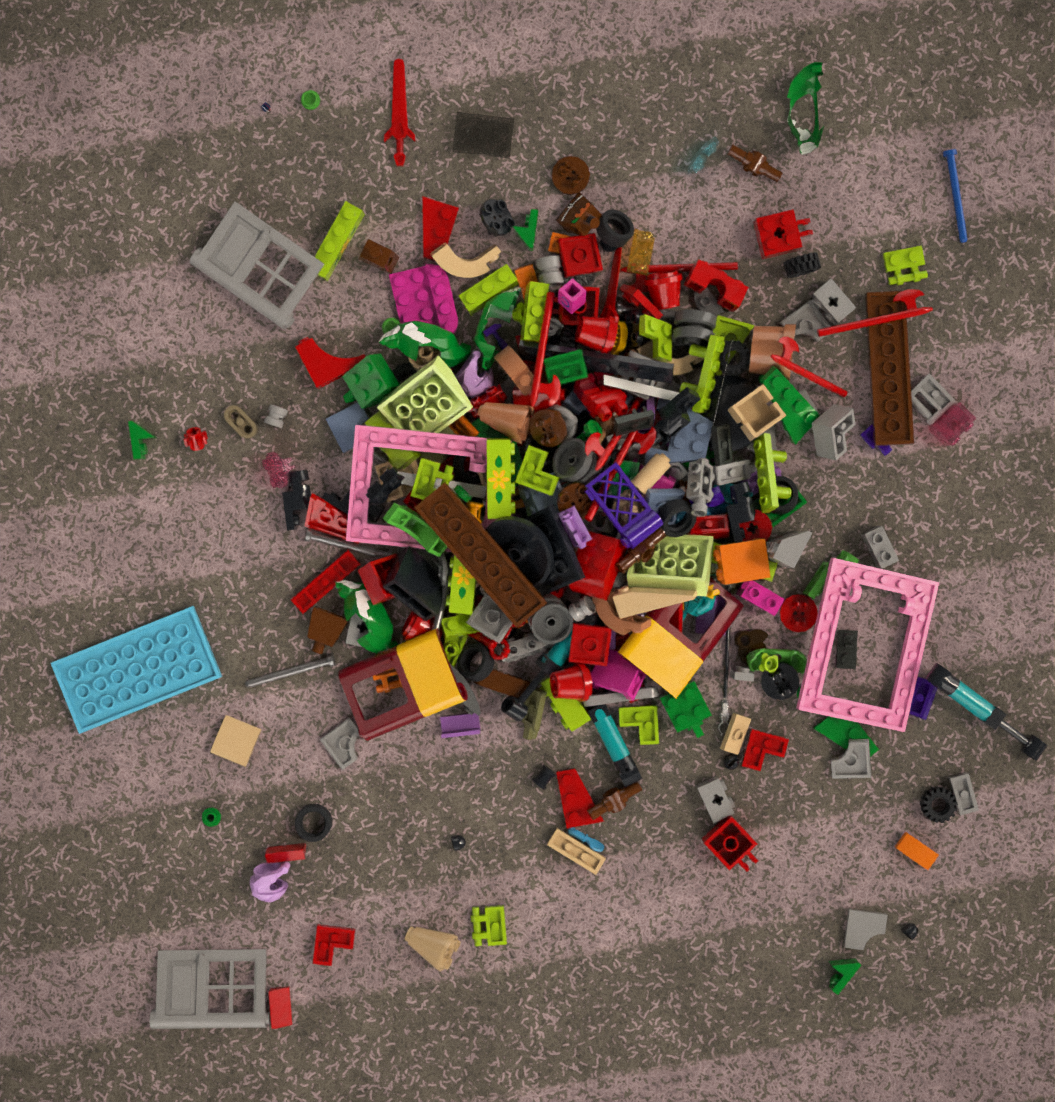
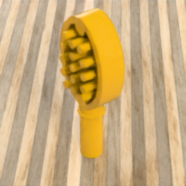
[611,321,628,355]

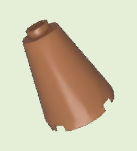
[478,402,534,444]

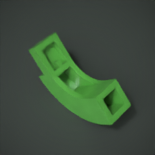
[383,503,447,557]

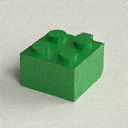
[342,353,400,409]
[658,679,712,738]

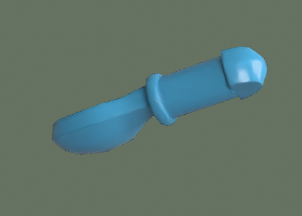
[568,827,604,852]

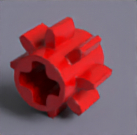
[183,427,208,451]

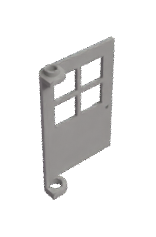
[189,202,325,330]
[150,949,271,1029]

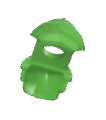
[746,648,807,674]

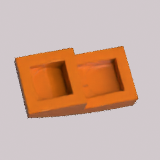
[514,263,538,302]
[895,831,939,870]

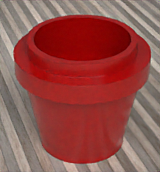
[644,270,683,310]
[575,316,618,353]
[401,611,443,641]
[550,663,593,702]

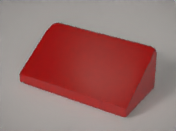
[689,514,729,539]
[265,843,306,863]
[268,986,293,1029]

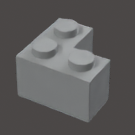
[812,404,856,460]

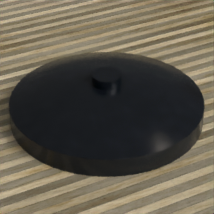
[698,375,757,452]
[486,516,554,588]

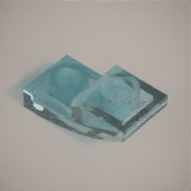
[687,136,719,173]

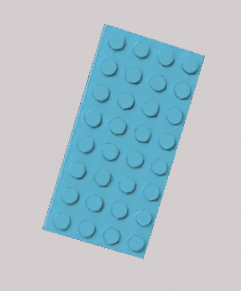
[51,606,222,734]

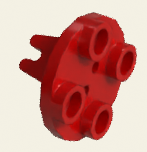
[779,594,818,632]

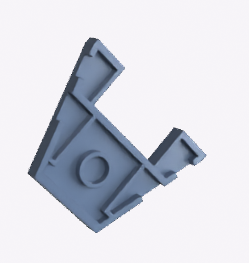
[644,398,713,465]

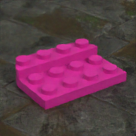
[389,264,459,334]

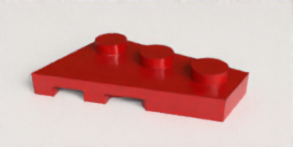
[422,196,459,262]
[304,493,359,544]
[556,768,604,828]

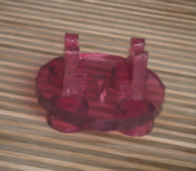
[262,451,296,489]

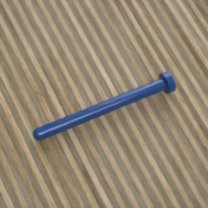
[943,149,968,243]

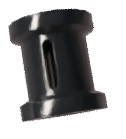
[532,765,557,790]

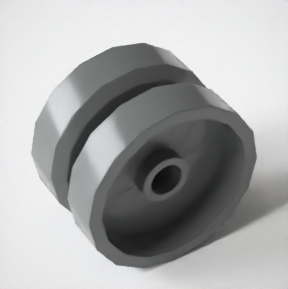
[672,310,717,347]
[552,438,603,485]
[527,595,573,644]

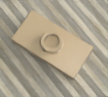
[720,713,751,755]

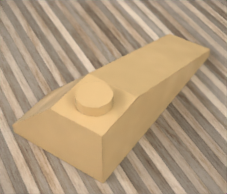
[613,586,698,619]

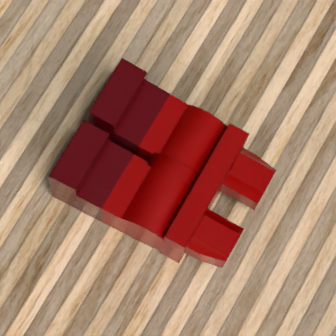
[573,372,628,421]

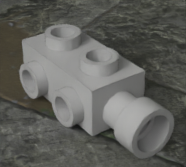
[686,458,715,517]
[500,632,555,663]

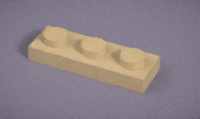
[547,828,606,875]

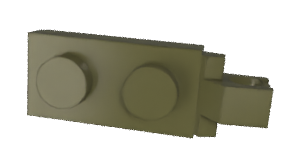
[522,687,547,740]

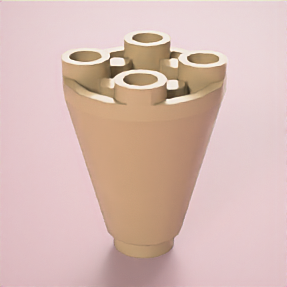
[405,926,461,972]

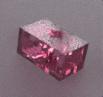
[929,402,976,447]

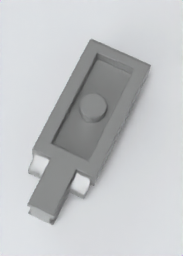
[713,459,757,486]

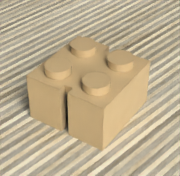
[728,384,786,441]

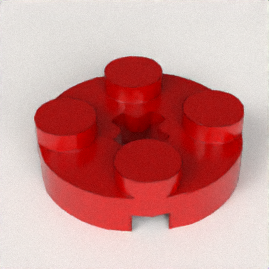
[739,510,772,542]

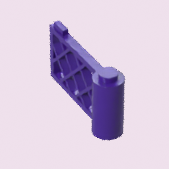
[584,462,663,549]

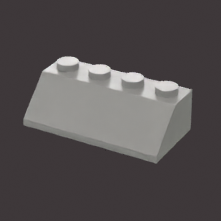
[766,531,812,568]

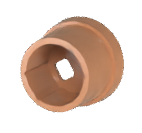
[749,324,796,381]

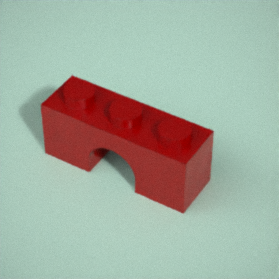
[683,260,749,312]

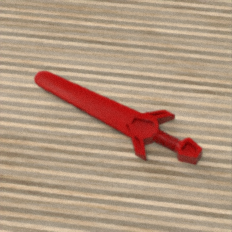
[384,59,415,167]
[600,247,622,324]

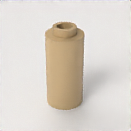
[631,453,671,495]

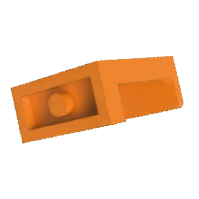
[713,538,771,585]

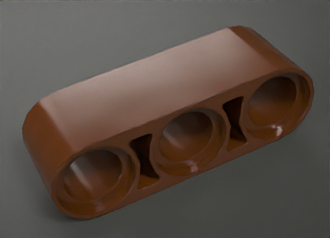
[473,664,531,698]

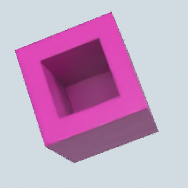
[558,278,586,314]

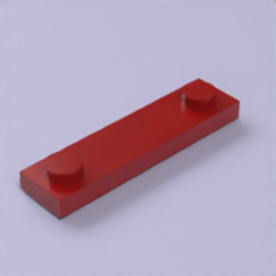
[291,550,361,614]

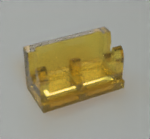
[627,229,655,275]

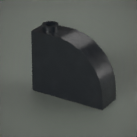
[383,546,442,621]

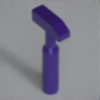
[483,324,508,350]

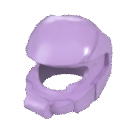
[455,350,494,398]
[250,862,290,902]

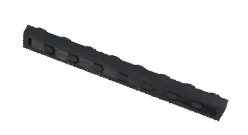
[519,340,674,383]

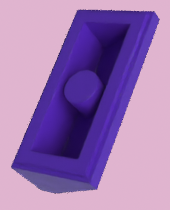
[909,677,938,720]

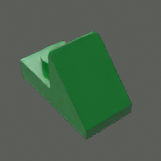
[513,209,538,251]
[128,421,157,460]
[828,958,861,995]

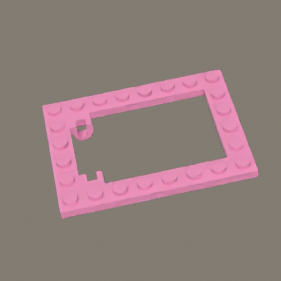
[346,425,512,552]
[796,558,939,732]

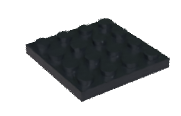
[524,504,585,596]

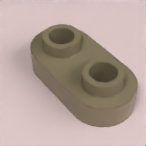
[224,405,258,439]

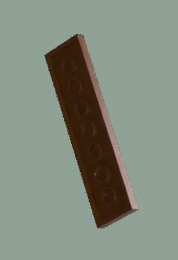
[865,291,914,446]
[415,482,547,628]

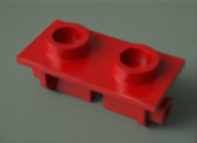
[469,384,508,419]

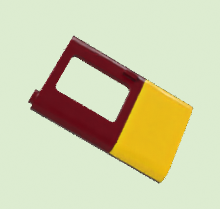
[617,577,744,699]
[338,628,468,741]

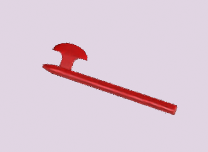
[621,262,738,292]
[817,289,933,337]
[530,292,561,407]
[770,336,847,398]
[585,396,644,471]
[585,426,656,522]

